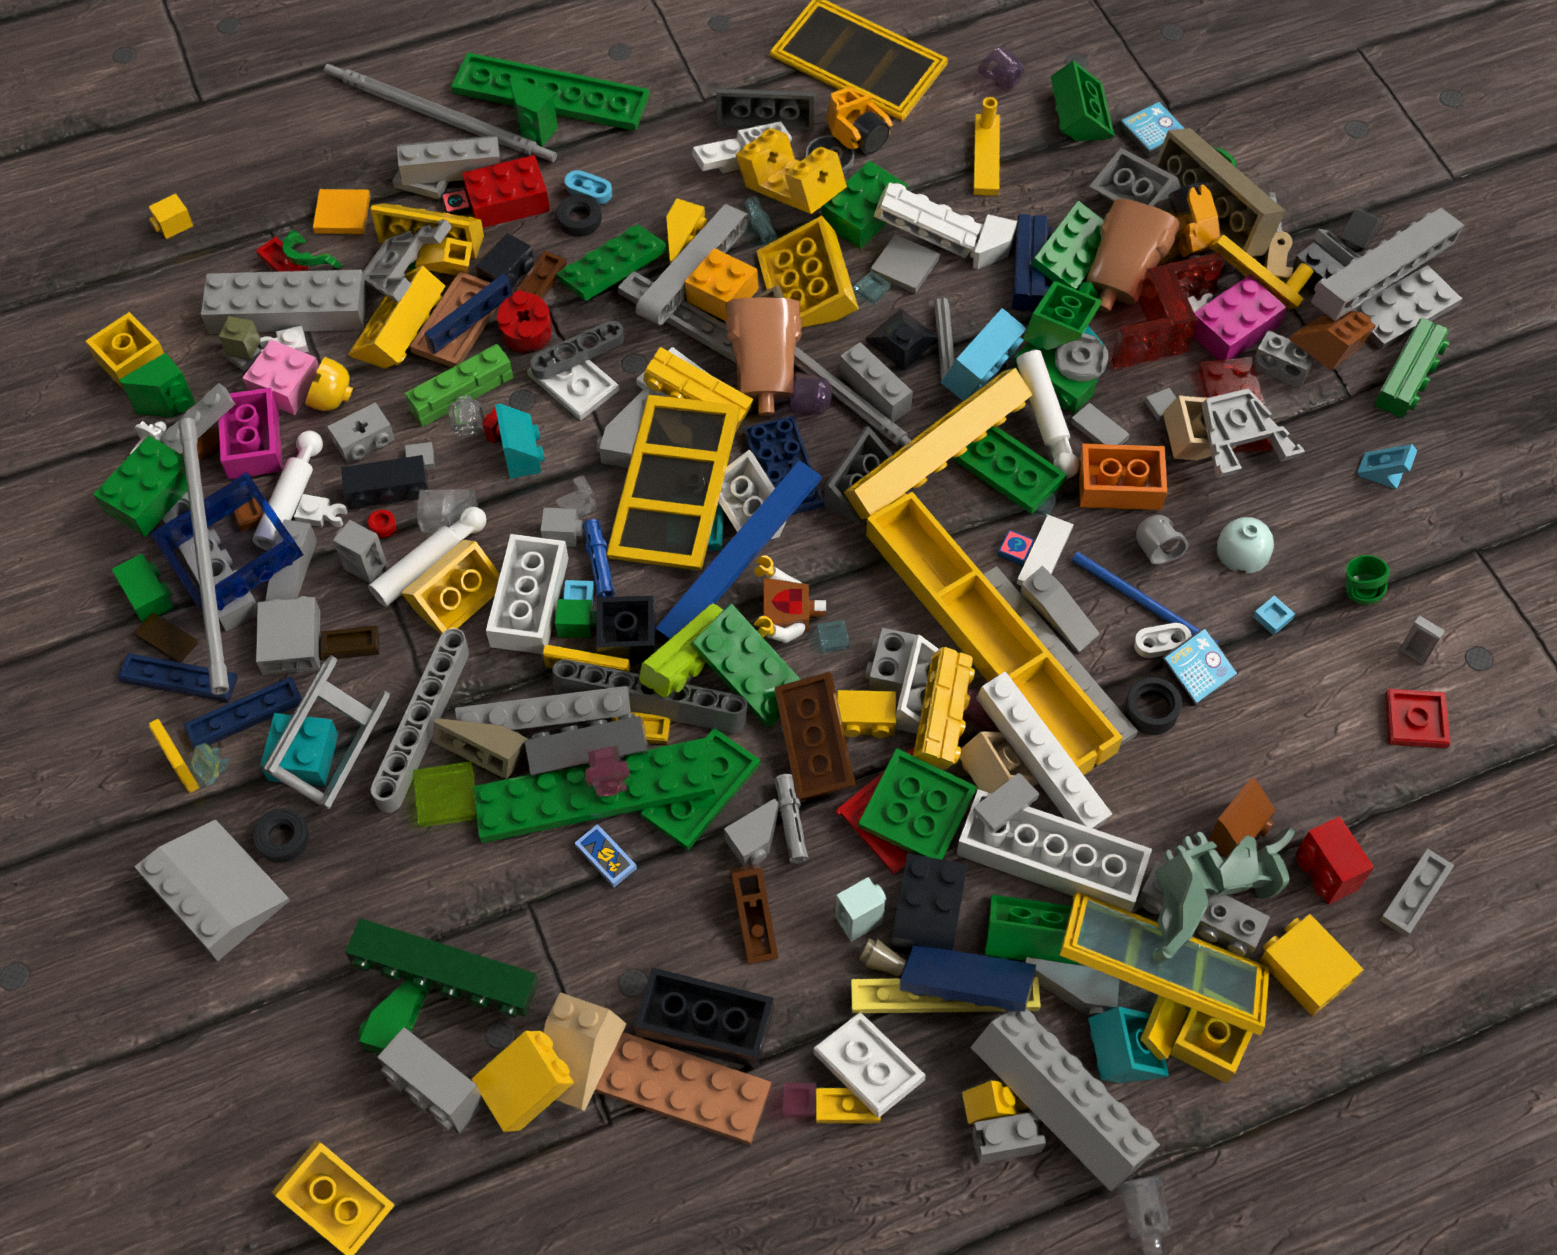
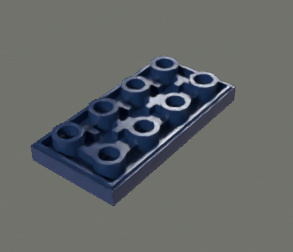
[742,416,824,515]
[900,946,1036,1012]

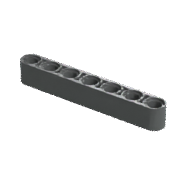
[553,659,747,733]

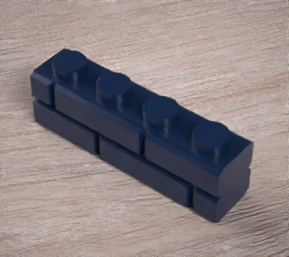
[1012,214,1052,311]

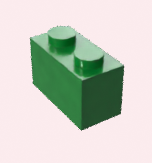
[112,554,174,623]

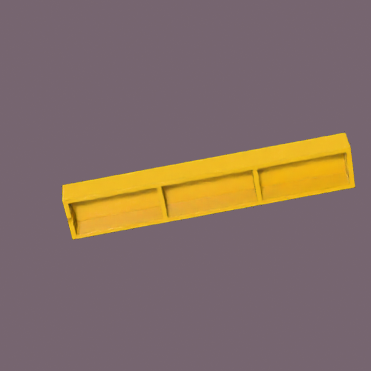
[866,492,1123,775]

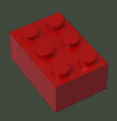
[462,155,550,228]

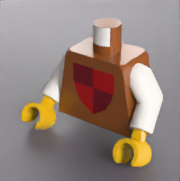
[754,555,826,643]

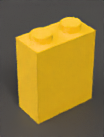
[1260,914,1364,1017]
[472,1031,574,1132]

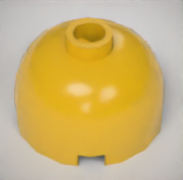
[305,357,353,411]

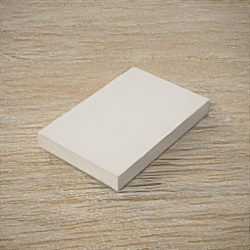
[527,351,620,421]
[813,1012,925,1118]

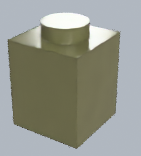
[219,316,260,360]

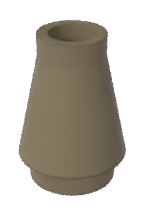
[858,938,907,977]

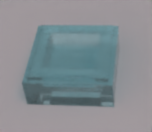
[854,271,891,305]
[817,620,850,653]

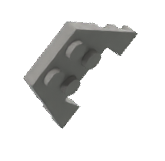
[363,219,452,302]
[1201,388,1305,479]

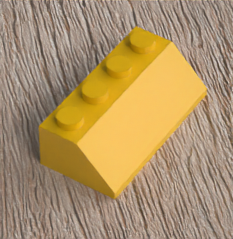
[370,203,484,259]
[349,266,445,369]

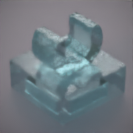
[190,743,230,786]

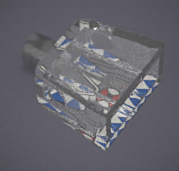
[1118,1175,1171,1255]

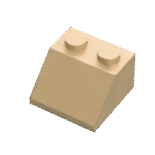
[1163,396,1236,460]
[960,732,1038,794]

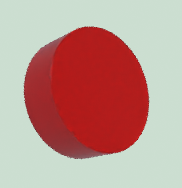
[367,509,396,538]

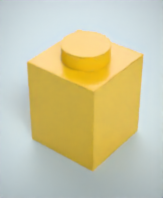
[148,194,193,239]

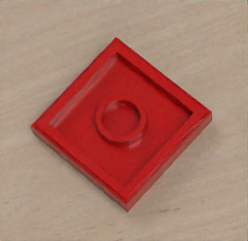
[1385,688,1451,748]

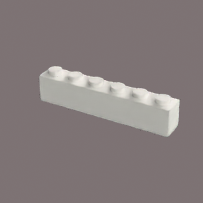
[976,671,1112,830]

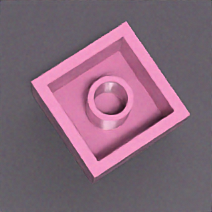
[243,340,319,415]

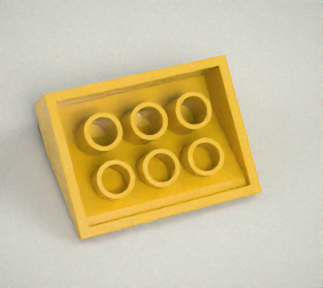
[756,216,859,328]

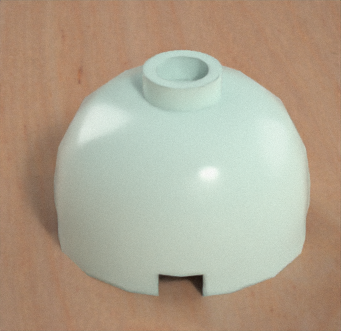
[1217,517,1274,573]

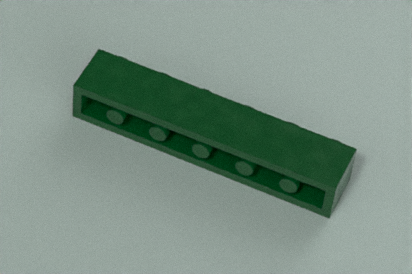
[345,918,539,1018]

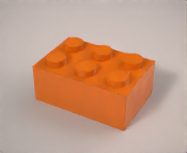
[1079,444,1167,510]

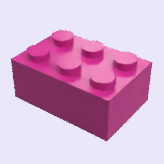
[1188,275,1286,365]
[219,388,283,479]

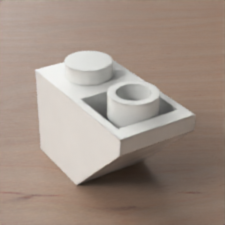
[970,214,1017,270]

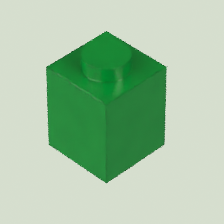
[555,599,597,638]

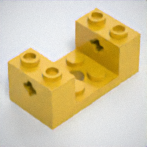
[735,128,847,214]

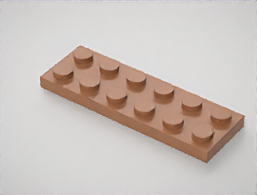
[594,1032,772,1145]

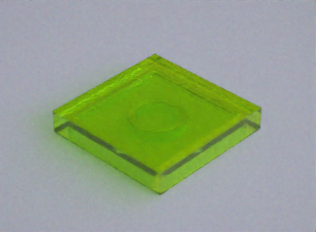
[413,761,477,827]

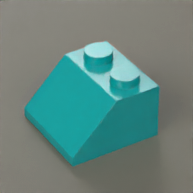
[495,404,545,479]
[1088,1006,1169,1083]

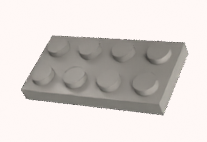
[1351,265,1462,350]

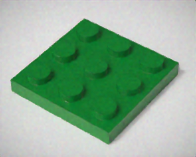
[858,748,977,860]

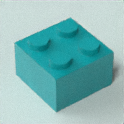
[260,713,338,787]

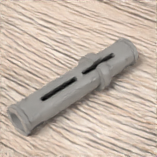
[774,774,809,864]

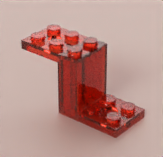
[1111,253,1224,368]

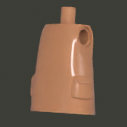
[1086,199,1181,313]
[726,298,802,416]

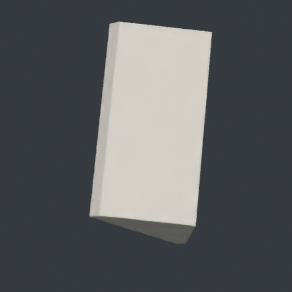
[706,450,787,539]
[895,635,939,734]

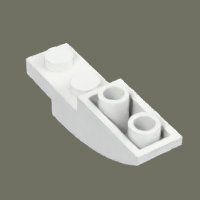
[692,122,792,174]

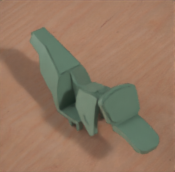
[1152,826,1295,964]

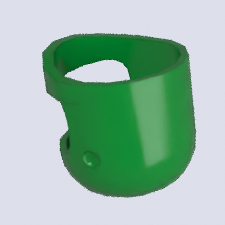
[1345,555,1390,605]

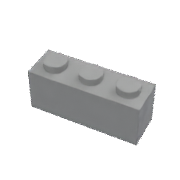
[839,342,913,423]

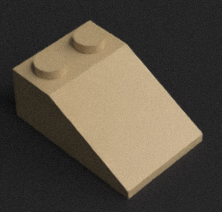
[544,992,626,1111]

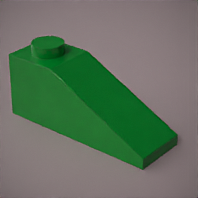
[358,980,430,1055]

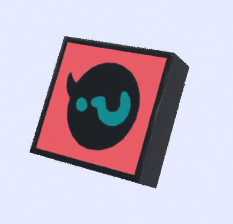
[441,189,472,216]

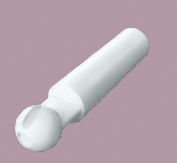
[1016,350,1079,479]
[252,430,323,551]
[368,507,487,607]

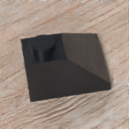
[866,309,938,370]

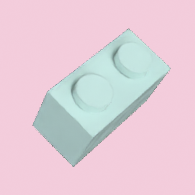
[835,877,886,942]

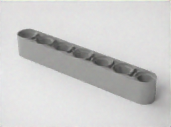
[636,204,750,325]
[371,628,469,813]

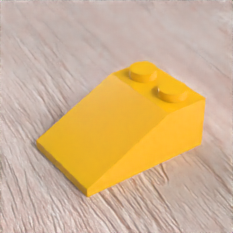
[272,1140,394,1255]

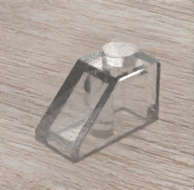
[417,490,478,534]

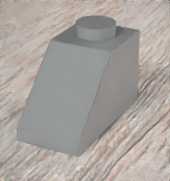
[724,799,778,867]

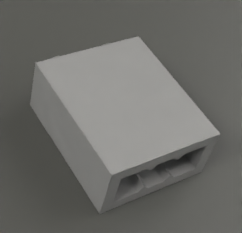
[256,596,320,675]

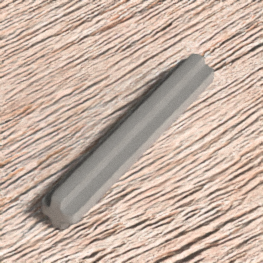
[934,297,955,380]

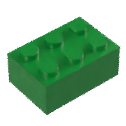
[821,160,908,249]
[93,435,188,537]

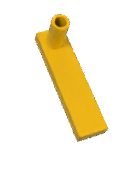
[974,97,1000,196]
[1209,234,1313,310]

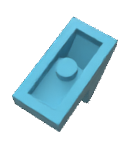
[1357,444,1417,489]

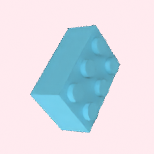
[941,308,1027,401]

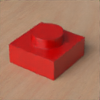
[482,407,501,444]

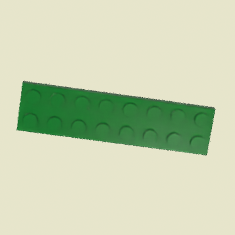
[451,52,650,131]
[474,738,716,843]

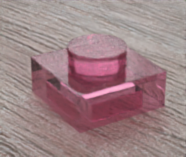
[783,1082,816,1118]

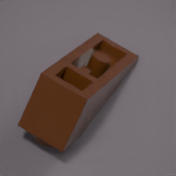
[729,864,778,964]

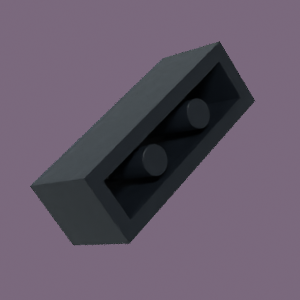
[341,455,430,509]

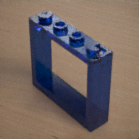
[151,472,304,612]

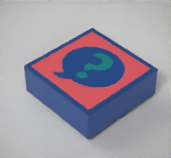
[998,530,1034,566]

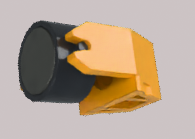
[826,87,893,155]
[1168,182,1220,258]

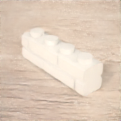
[874,182,981,258]

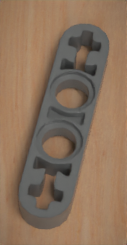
[530,321,624,379]

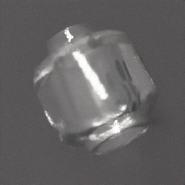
[448,395,484,437]

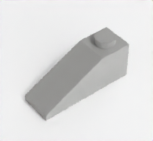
[596,388,651,468]
[265,519,317,602]
[1020,565,1100,653]
[1025,957,1119,1017]

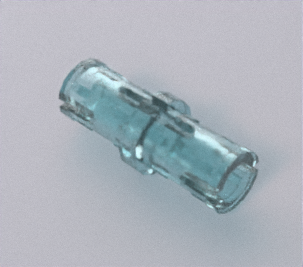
[744,197,777,245]

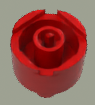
[497,290,552,353]

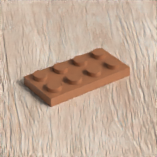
[410,271,498,368]

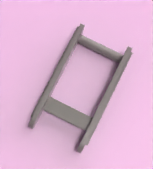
[262,656,390,809]

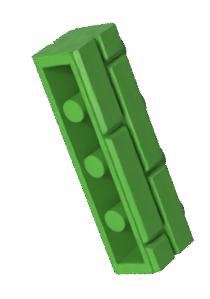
[405,344,513,427]

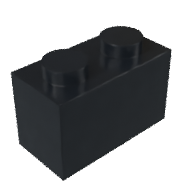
[476,233,534,288]

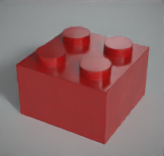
[1295,816,1374,905]

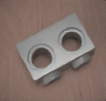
[1251,330,1314,389]
[333,520,387,584]
[865,628,915,697]

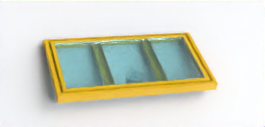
[1060,891,1269,1036]

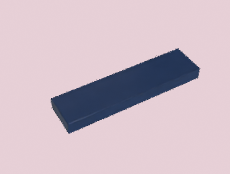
[424,274,512,354]
[118,653,238,703]
[183,676,302,751]

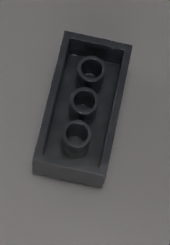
[634,967,774,1069]

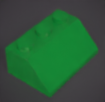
[1050,60,1114,141]
[1023,281,1102,350]
[985,894,1084,965]

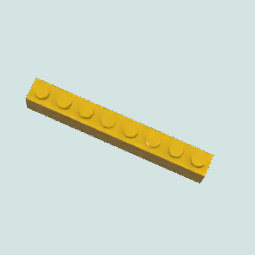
[844,368,1032,519]

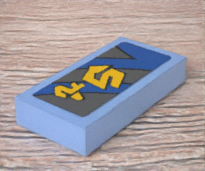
[575,824,637,887]

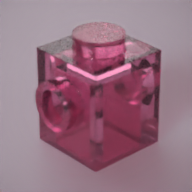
[585,745,630,796]

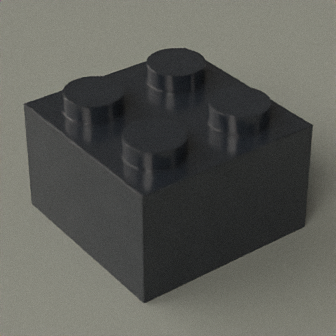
[596,595,656,663]

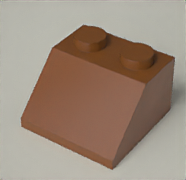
[1208,777,1276,857]

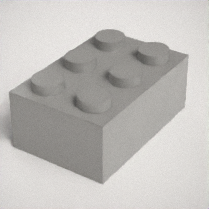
[378,1028,485,1133]

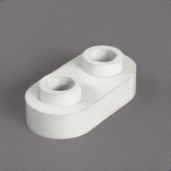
[1134,623,1191,658]

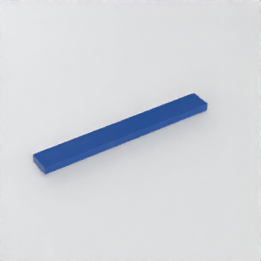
[656,460,822,640]

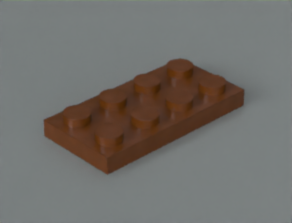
[774,672,856,801]

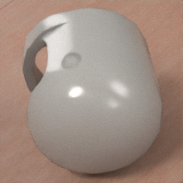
[1136,515,1189,565]

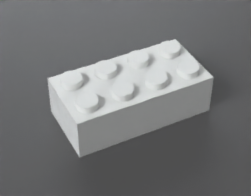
[486,534,569,654]

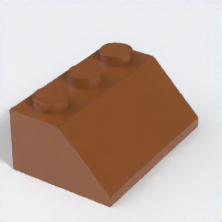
[1289,310,1376,371]

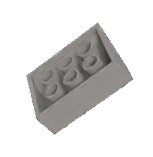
[134,820,290,962]

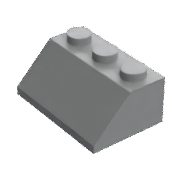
[1089,148,1182,213]

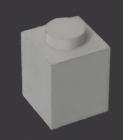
[541,508,583,547]

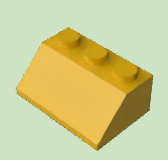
[401,540,500,635]

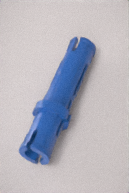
[583,519,615,597]

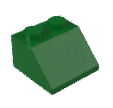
[509,76,558,147]
[119,352,196,417]

